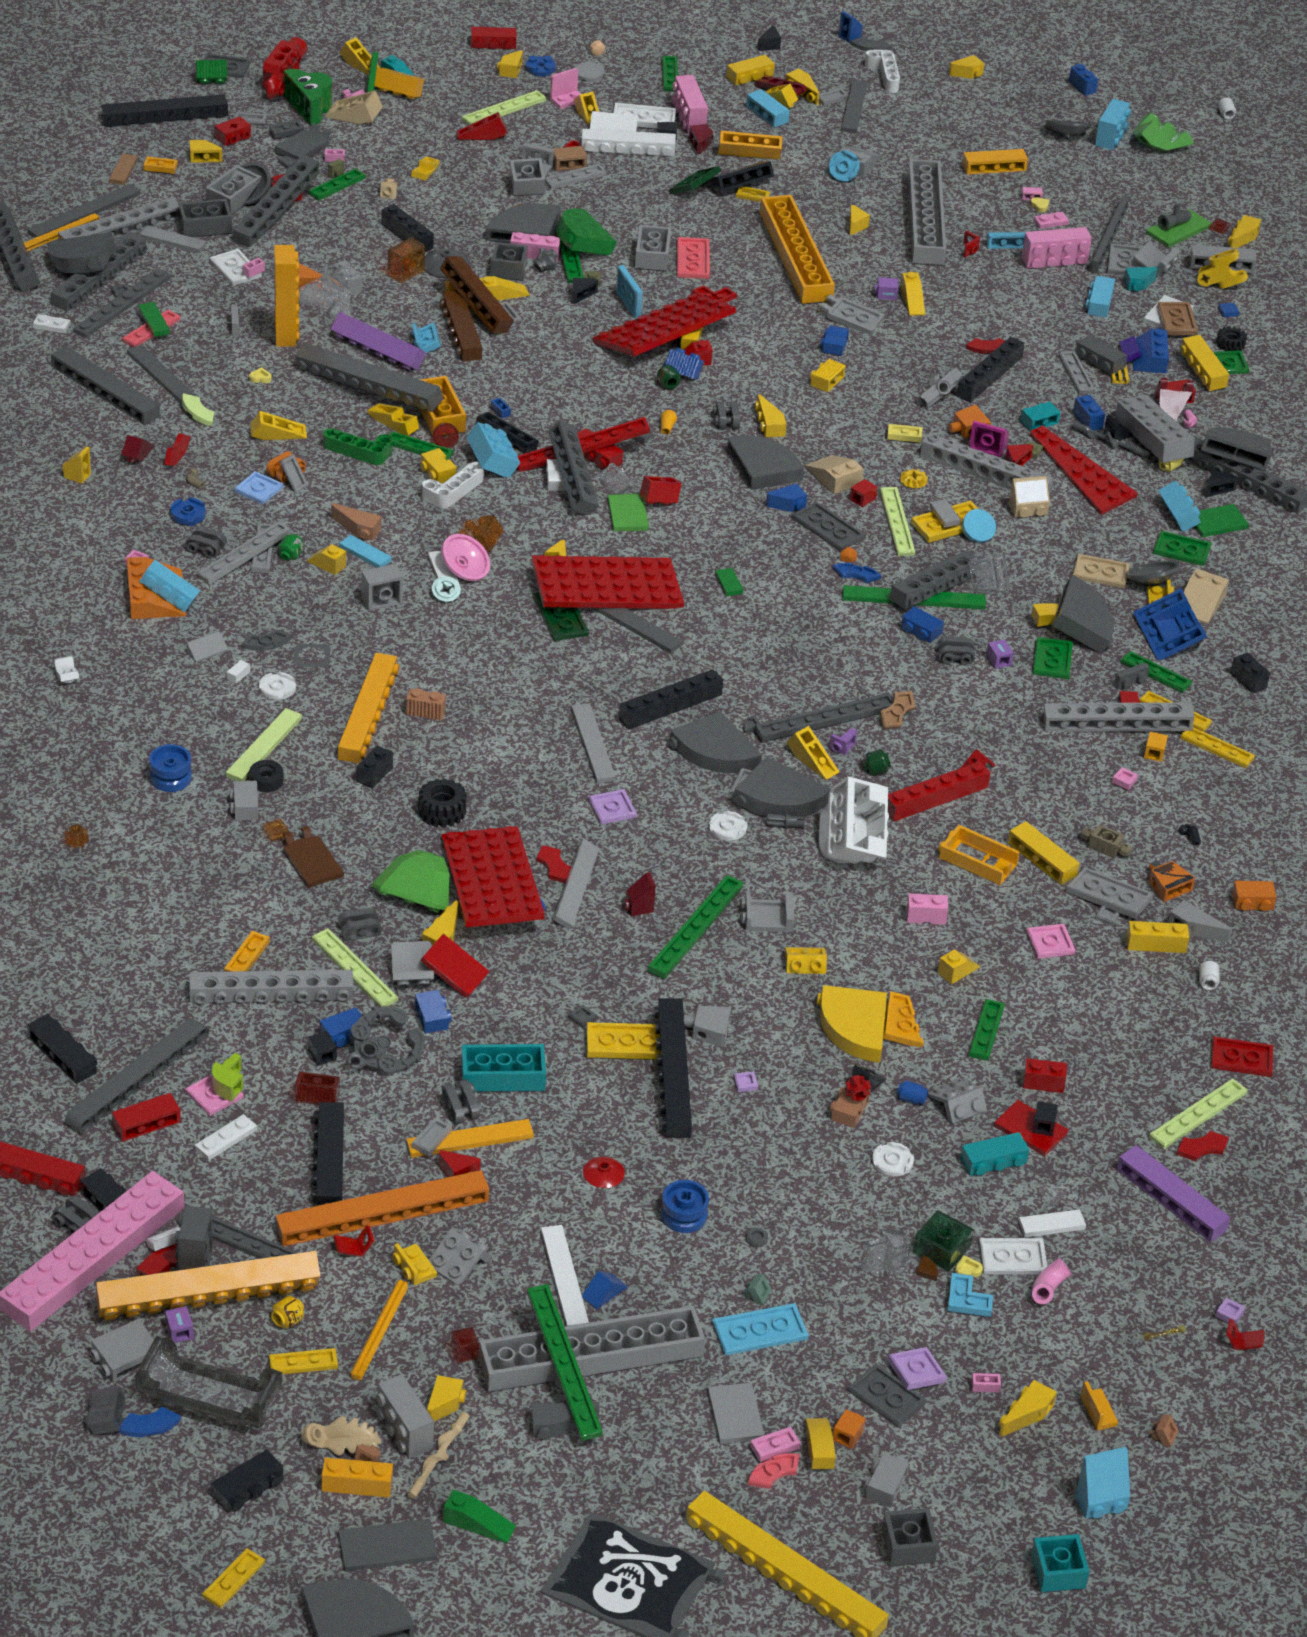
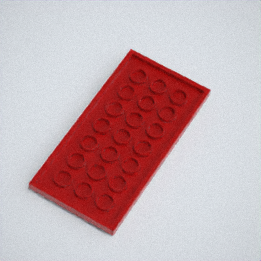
[593,294,736,356]
[531,555,684,609]
[441,826,545,928]

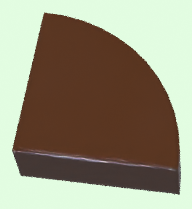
[916,1256,938,1282]

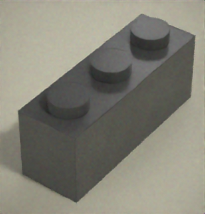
[1076,335,1127,376]

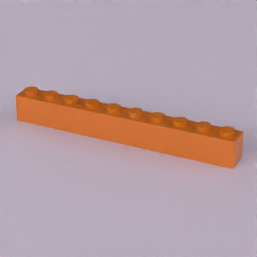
[276,1170,489,1246]

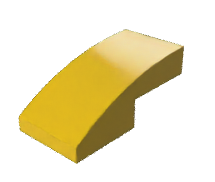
[411,156,440,181]

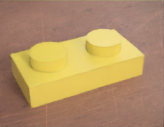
[887,424,923,443]

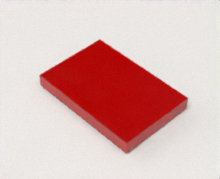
[420,933,490,998]
[1211,1036,1273,1077]
[994,1100,1069,1157]

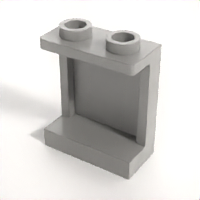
[741,891,795,932]
[90,1319,161,1383]

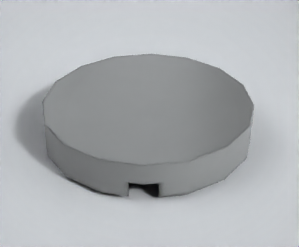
[575,62,604,82]

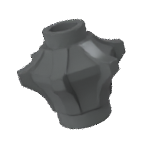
[533,247,558,272]

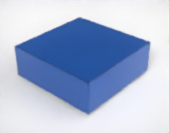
[1218,303,1239,317]

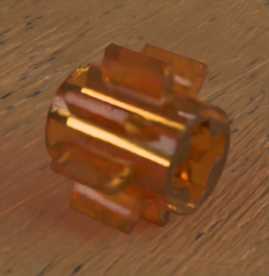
[65,824,89,848]

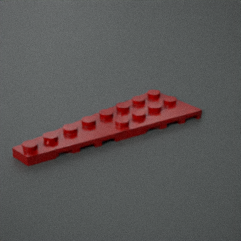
[1030,425,1138,515]

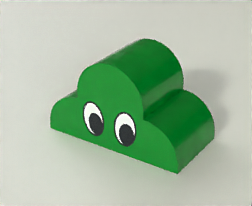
[284,69,332,126]

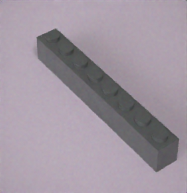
[51,346,160,425]

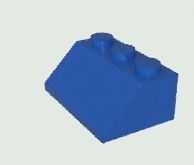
[1133,329,1169,374]

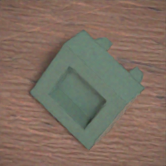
[743,1274,772,1305]

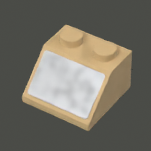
[1009,476,1050,518]

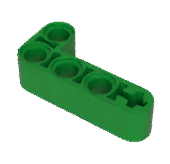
[323,428,393,465]

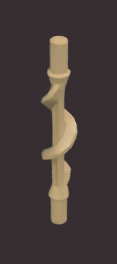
[408,1412,469,1499]

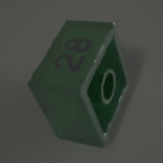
[913,1210,974,1272]

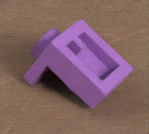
[829,728,857,755]

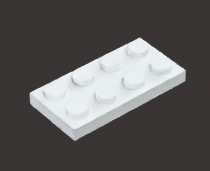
[614,103,676,128]

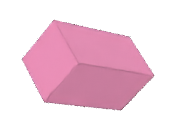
[325,149,345,162]
[1021,187,1043,200]
[242,258,265,278]
[971,1373,1001,1392]

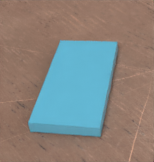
[712,1303,809,1355]

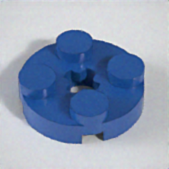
[526,55,556,77]
[171,498,206,526]

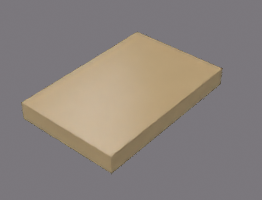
[1073,554,1130,588]

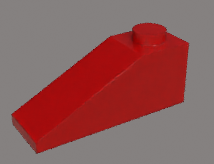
[457,111,507,140]

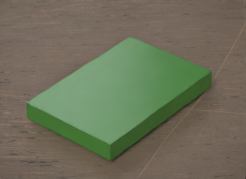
[608,494,649,531]

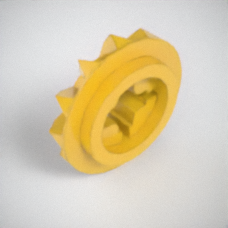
[900,468,928,488]

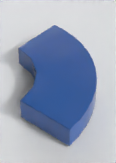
[832,563,882,584]
[118,1407,181,1438]

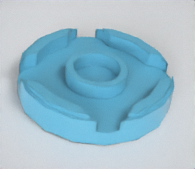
[829,150,860,182]
[962,509,996,543]

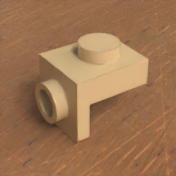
[380,178,398,199]

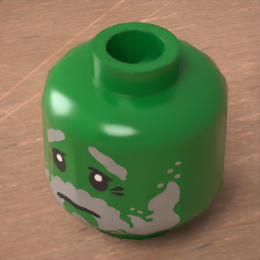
[278,534,304,561]

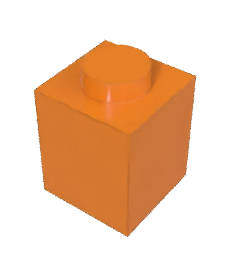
[833,1409,866,1449]

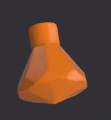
[840,547,857,562]

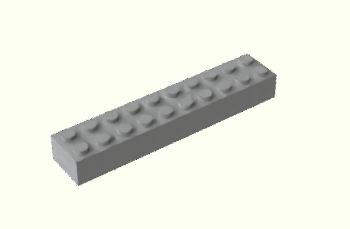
[908,159,946,265]
[479,1306,705,1392]

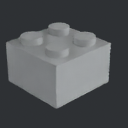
[510,158,545,196]
[361,564,403,611]

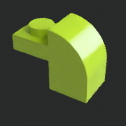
[212,1053,243,1102]

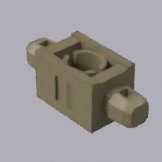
[1081,824,1133,858]

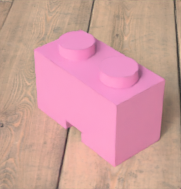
[906,893,948,925]

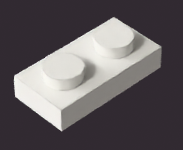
[33,314,70,333]

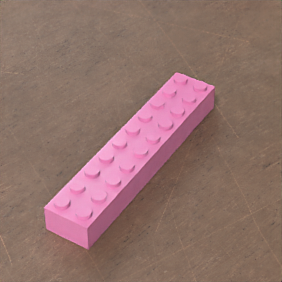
[0,1171,184,1332]

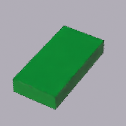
[715,568,744,596]

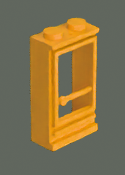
[938,825,1020,886]

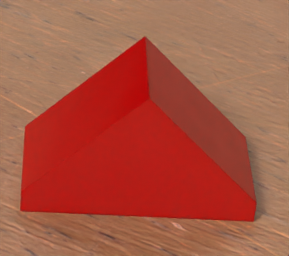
[1005,444,1033,466]
[439,1150,481,1177]

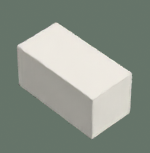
[227,660,250,684]

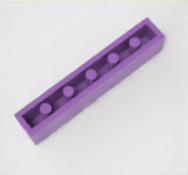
[331,311,426,371]
[1117,1145,1230,1242]

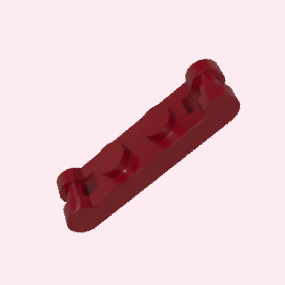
[754,75,806,97]

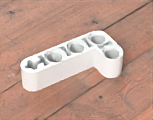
[865,50,900,93]
[422,462,484,508]

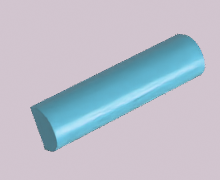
[986,232,1025,249]

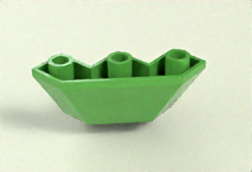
[1134,113,1194,152]
[372,850,449,913]

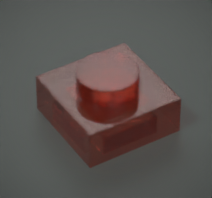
[1209,218,1231,235]

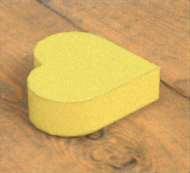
[1030,197,1050,212]
[249,367,272,383]
[955,1255,983,1277]

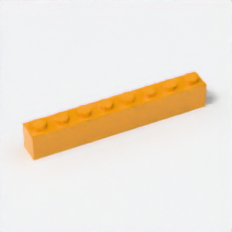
[338,653,400,763]

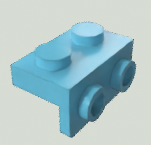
[411,322,441,353]

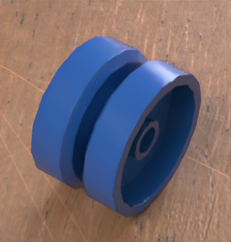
[149,744,192,792]
[661,1180,709,1233]

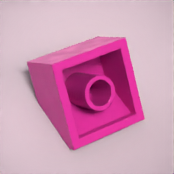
[969,421,1009,457]

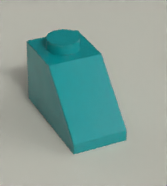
[1124,266,1157,291]

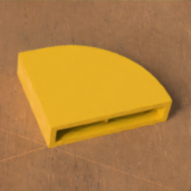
[817,985,887,1063]

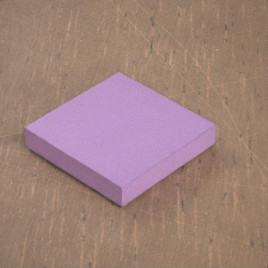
[588,789,637,824]
[887,1347,947,1390]

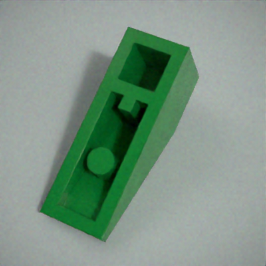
[443,1490,516,1544]

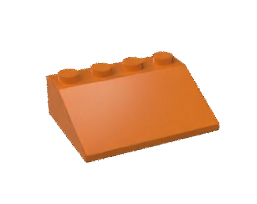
[127,557,186,619]

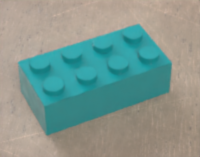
[461,1044,546,1092]

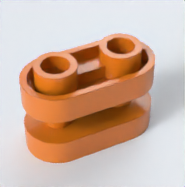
[266,451,306,483]

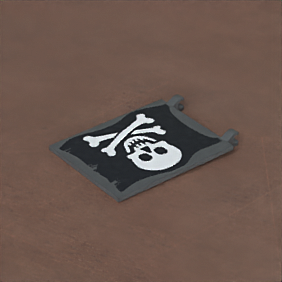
[540,1512,725,1637]

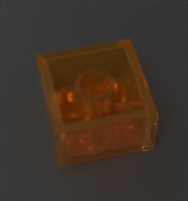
[387,237,425,284]

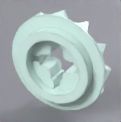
[431,576,461,603]

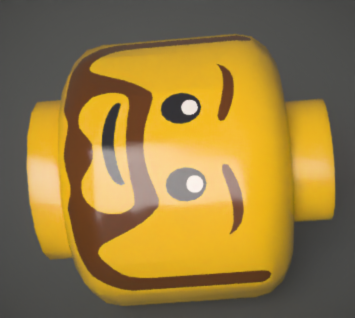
[271,1296,304,1329]

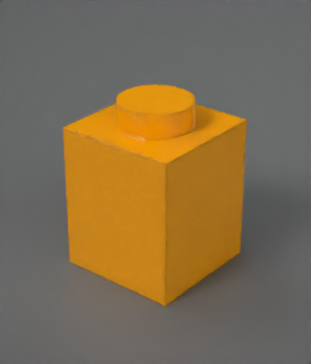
[1144,732,1168,762]

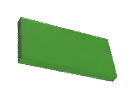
[1145,209,1212,248]

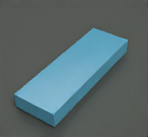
[339,535,392,568]

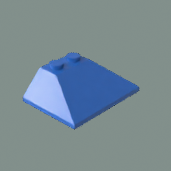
[1133,588,1207,660]

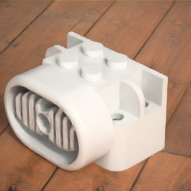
[819,776,889,864]

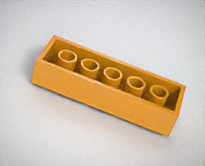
[274,245,299,347]

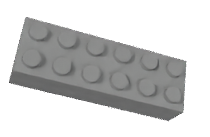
[1116,395,1195,462]

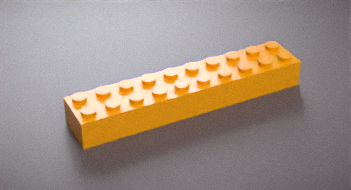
[760,195,835,304]
[95,1251,320,1320]

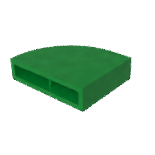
[556,208,617,255]

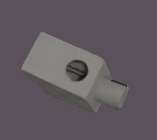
[684,1006,731,1047]

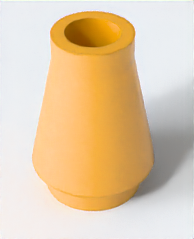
[660,410,677,434]

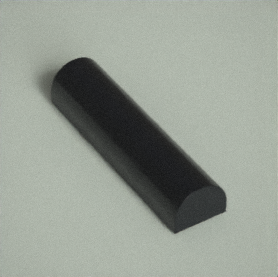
[476,412,539,453]

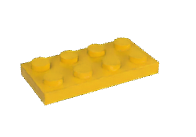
[911,500,978,543]
[587,1022,660,1059]

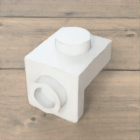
[54,656,79,683]

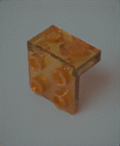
[457,515,504,552]

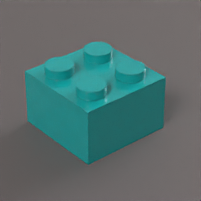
[1031,1534,1090,1592]

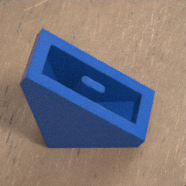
[582,1271,628,1310]

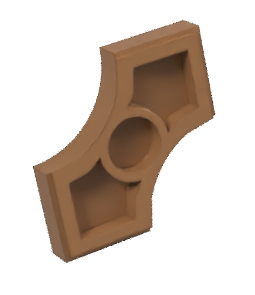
[879,691,916,729]

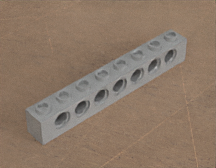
[58,197,179,240]
[920,433,1054,495]
[1043,702,1194,732]
[190,970,353,1004]

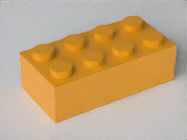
[419,376,466,436]

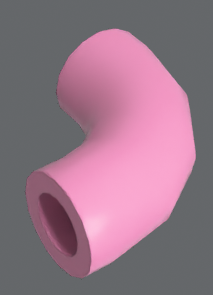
[1032,1257,1072,1304]

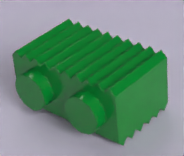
[196,60,227,84]

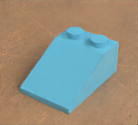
[1075,1447,1130,1518]

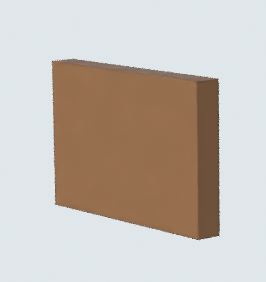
[1157,302,1198,335]

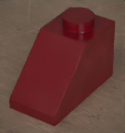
[689,124,714,154]
[121,435,155,463]
[623,872,656,917]

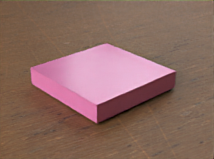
[1026,924,1076,959]
[185,1074,244,1116]

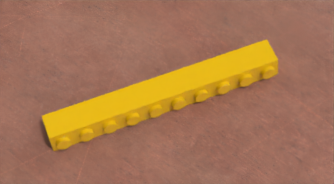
[686,1490,889,1637]

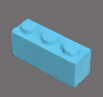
[746,89,790,127]
[1085,275,1115,318]
[1158,481,1201,532]
[139,560,200,613]

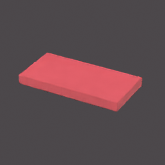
[677,237,710,279]

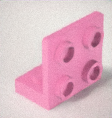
[550,68,581,109]

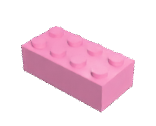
[672,75,708,134]
[1021,227,1092,268]

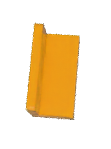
[1080,1381,1118,1430]

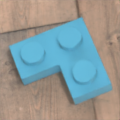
[948,1273,993,1317]

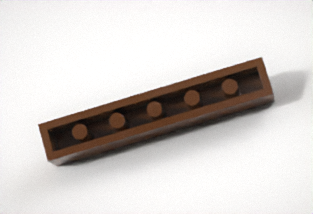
[440,256,514,334]
[440,291,483,362]

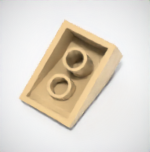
[326,91,383,124]
[804,455,864,494]
[1184,569,1229,624]

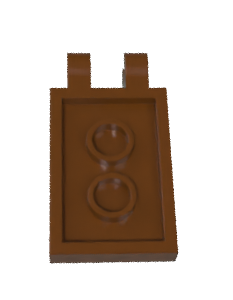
[283,826,344,888]

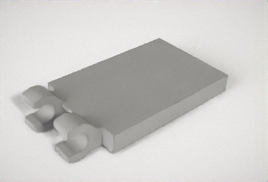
[818,295,885,335]

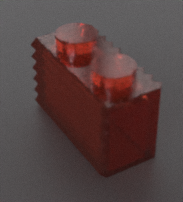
[295,1071,340,1105]

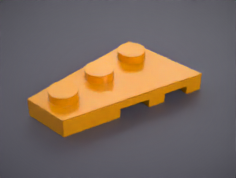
[883,991,924,1047]

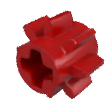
[845,1075,871,1101]

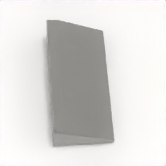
[187,631,228,663]

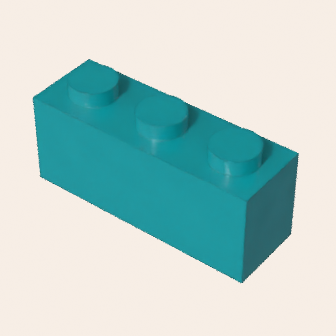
[960,1132,1029,1176]

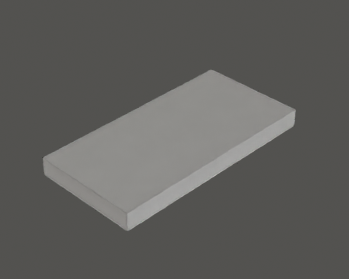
[1066,867,1154,919]

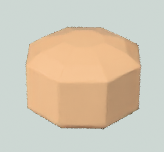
[590,40,605,56]

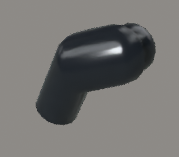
[1179,824,1201,845]

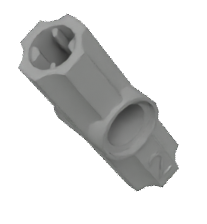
[918,368,963,408]

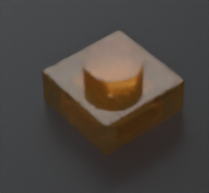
[263,819,289,842]

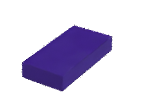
[1119,336,1142,362]

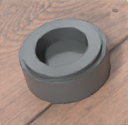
[746,1228,768,1248]

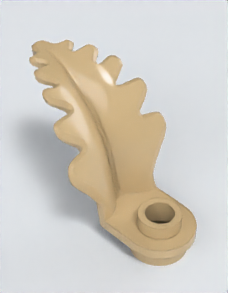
[302,1416,381,1455]

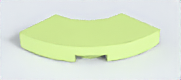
[182,393,214,426]

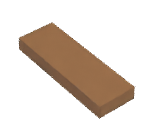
[109,154,138,185]

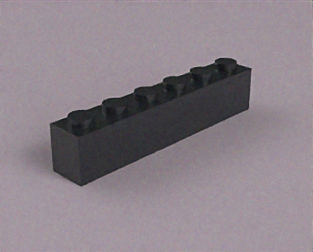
[956,337,1025,403]
[619,669,723,730]
[312,1102,344,1206]

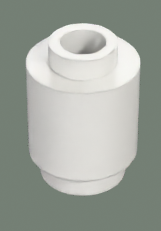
[1218,98,1236,119]
[1199,961,1220,990]

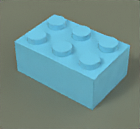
[1095,99,1131,150]
[466,422,520,478]

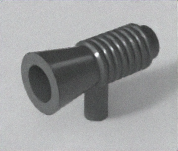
[1158,203,1192,231]

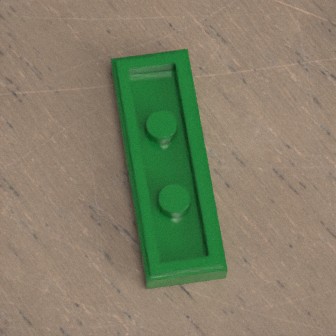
[138,302,170,337]

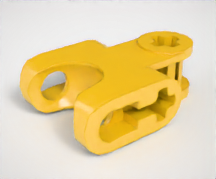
[1197,248,1248,289]

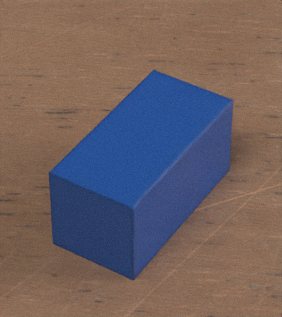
[491,397,511,419]

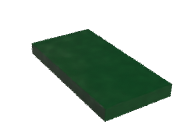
[533,592,589,641]

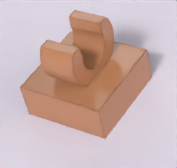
[1150,1415,1179,1446]
[354,1444,381,1462]

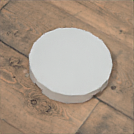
[259,672,296,700]
[709,811,747,841]
[872,1142,914,1177]

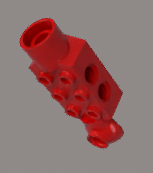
[262,37,308,99]

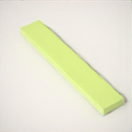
[462,90,546,125]
[880,487,915,556]
[226,708,302,781]
[312,928,398,1007]
[1149,1078,1248,1149]

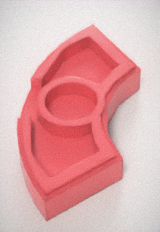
[748,1453,800,1489]

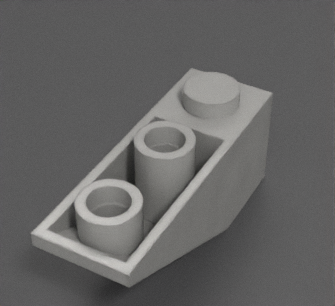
[1168,900,1232,943]

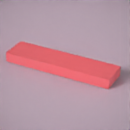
[122,310,181,347]

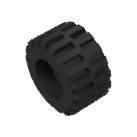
[418,778,467,828]

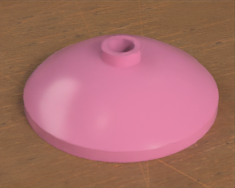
[441,534,490,581]

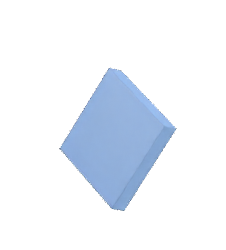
[234,471,283,505]

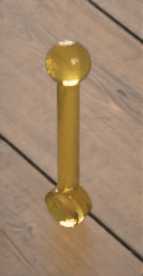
[1143,1325,1186,1341]

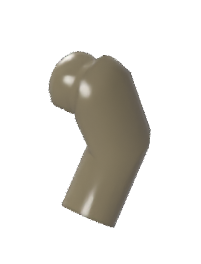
[187,468,205,489]

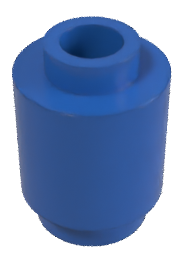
[897,1080,929,1105]

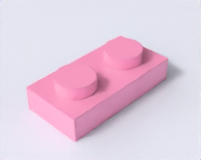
[1034,212,1069,229]
[750,1427,801,1462]

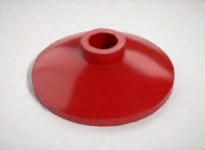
[583,1157,625,1188]

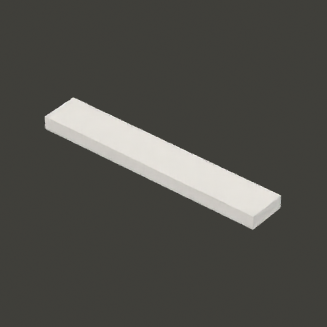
[541,1225,589,1326]

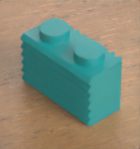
[1020,401,1061,431]

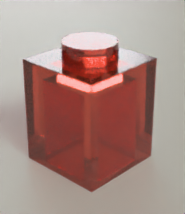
[451,1327,479,1364]

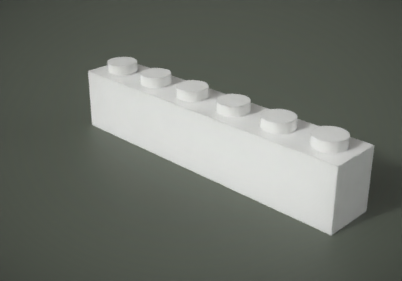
[582,129,676,156]

